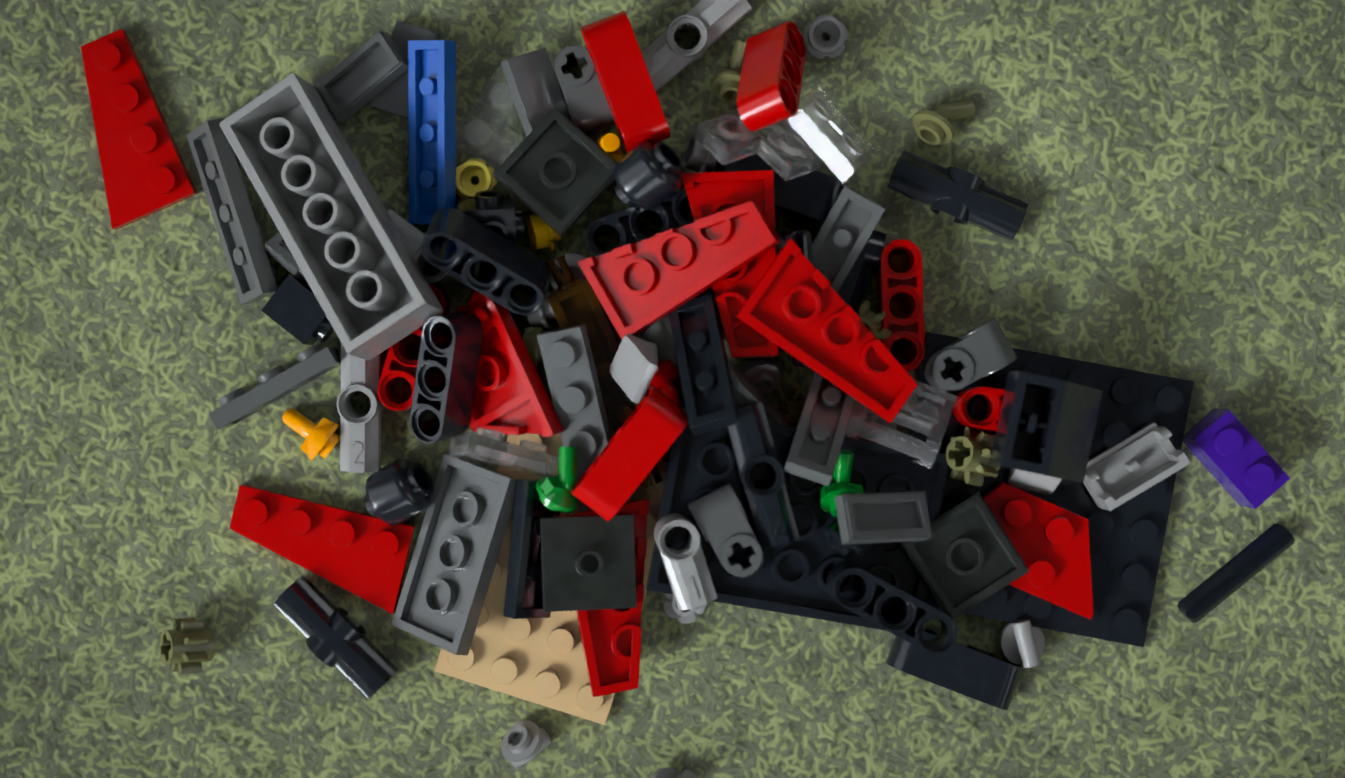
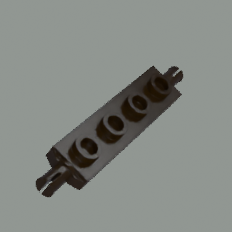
[547,255,663,488]

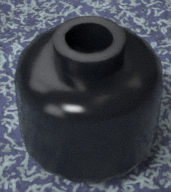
[614,141,683,210]
[364,459,434,525]

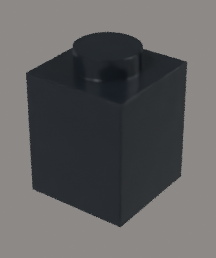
[261,275,335,345]

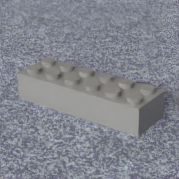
[219,73,444,361]

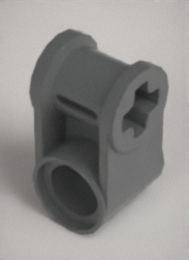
[554,45,615,135]
[924,318,1018,391]
[688,483,763,577]

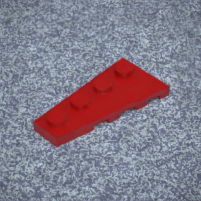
[81,28,197,230]
[681,170,778,358]
[229,484,416,614]

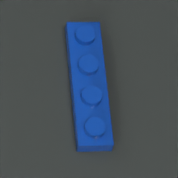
[408,40,456,224]

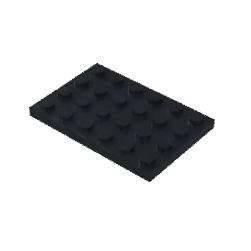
[646,407,948,630]

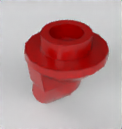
[645,359,683,408]

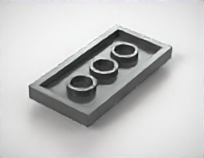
[391,454,517,655]

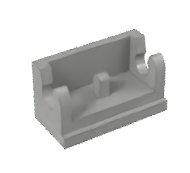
[1084,422,1191,511]

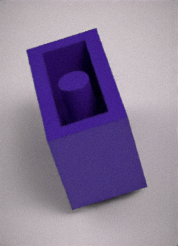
[1183,409,1290,509]

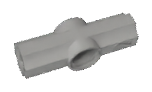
[641,0,753,93]
[336,343,384,473]

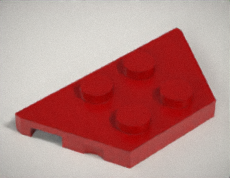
[458,290,564,437]
[983,482,1093,620]

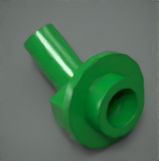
[536,447,578,512]
[820,449,864,518]

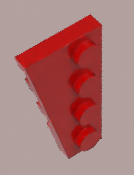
[577,201,780,339]
[736,238,918,423]
[558,498,649,698]

